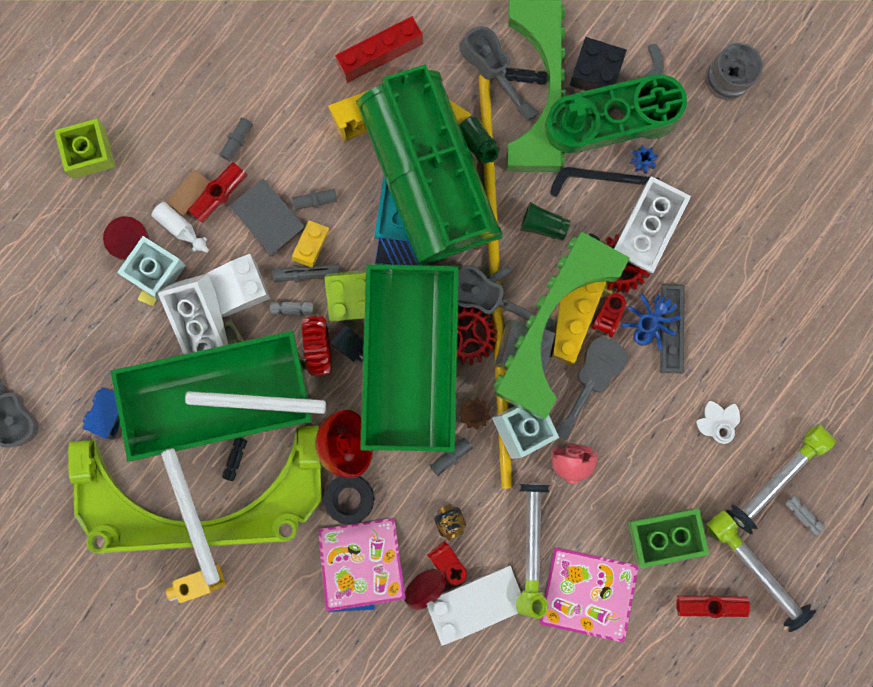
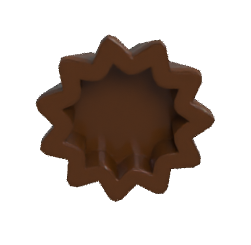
[459,397,491,430]

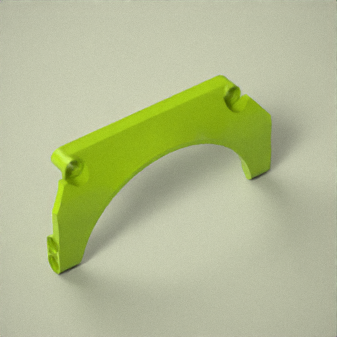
[68,425,323,553]

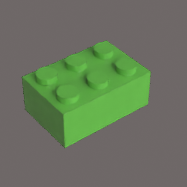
[626,508,709,569]

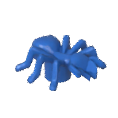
[621,294,681,350]

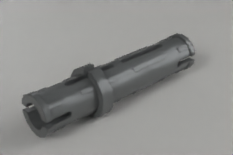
[273,263,340,283]

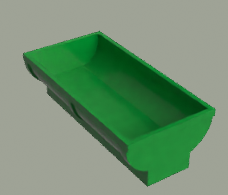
[356,64,503,266]
[361,264,459,452]
[110,331,312,462]

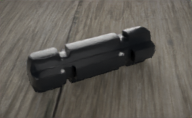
[505,68,547,85]
[222,438,247,481]

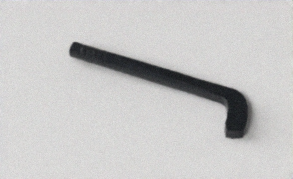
[550,167,660,198]

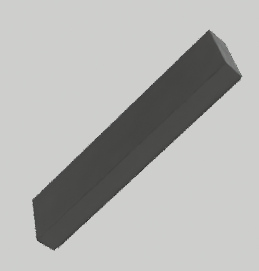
[660,284,684,374]

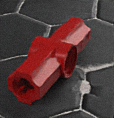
[187,162,247,223]
[676,594,750,618]

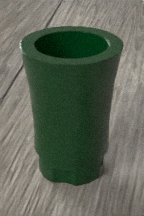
[459,117,500,164]
[520,202,571,241]

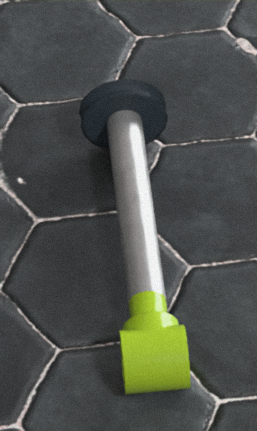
[726,424,837,534]
[516,482,551,619]
[705,510,816,632]

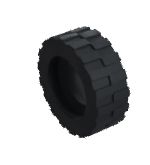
[324,476,375,525]

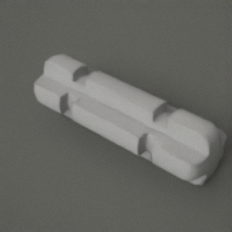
[270,302,314,315]
[785,496,824,536]

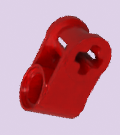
[591,293,626,338]
[427,540,467,585]

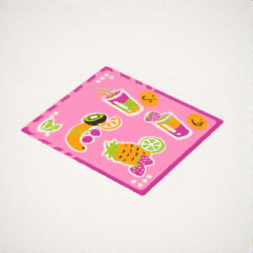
[318,518,405,611]
[540,548,639,642]

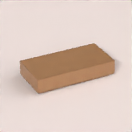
[166,169,210,218]

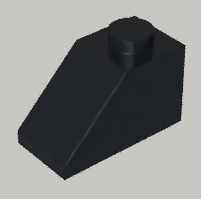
[331,325,364,364]

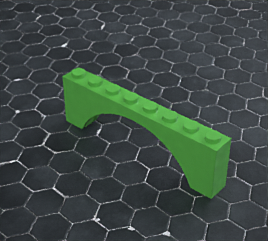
[507,0,565,172]
[493,231,630,420]

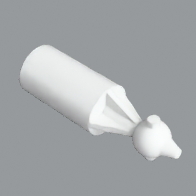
[151,202,209,253]

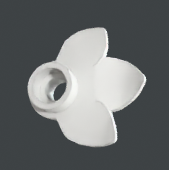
[696,401,740,444]

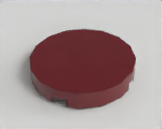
[103,216,149,260]
[404,569,446,610]

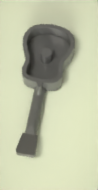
[459,26,539,121]
[458,265,554,331]
[556,337,628,440]
[0,378,38,448]

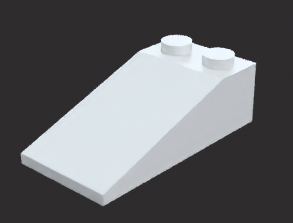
[614,176,691,274]
[206,254,270,318]
[158,273,228,354]
[427,566,521,646]

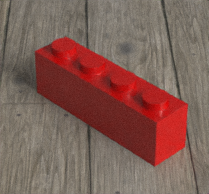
[335,16,423,83]

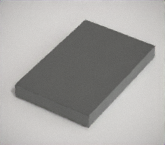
[229,179,305,256]

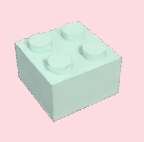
[117,236,186,302]
[492,406,559,459]

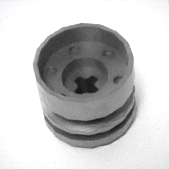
[705,42,763,100]

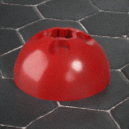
[315,410,373,478]

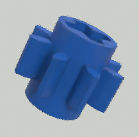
[629,145,658,174]

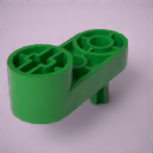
[545,74,687,153]

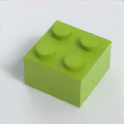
[54,119,116,179]
[324,270,366,322]

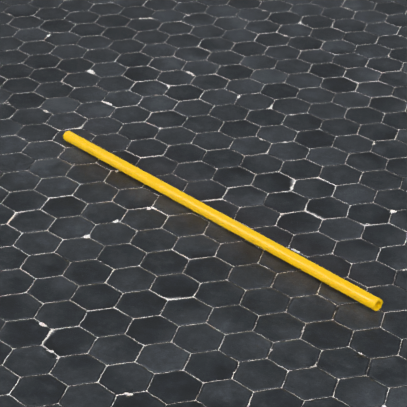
[479,75,513,489]

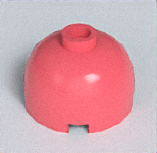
[552,444,598,484]

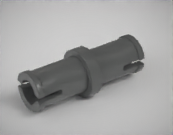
[219,117,253,162]
[292,188,338,211]
[429,437,473,476]

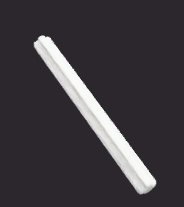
[185,391,326,413]
[161,449,220,585]

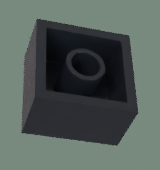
[569,36,627,91]

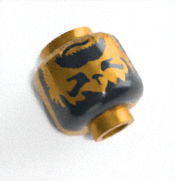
[434,504,467,540]

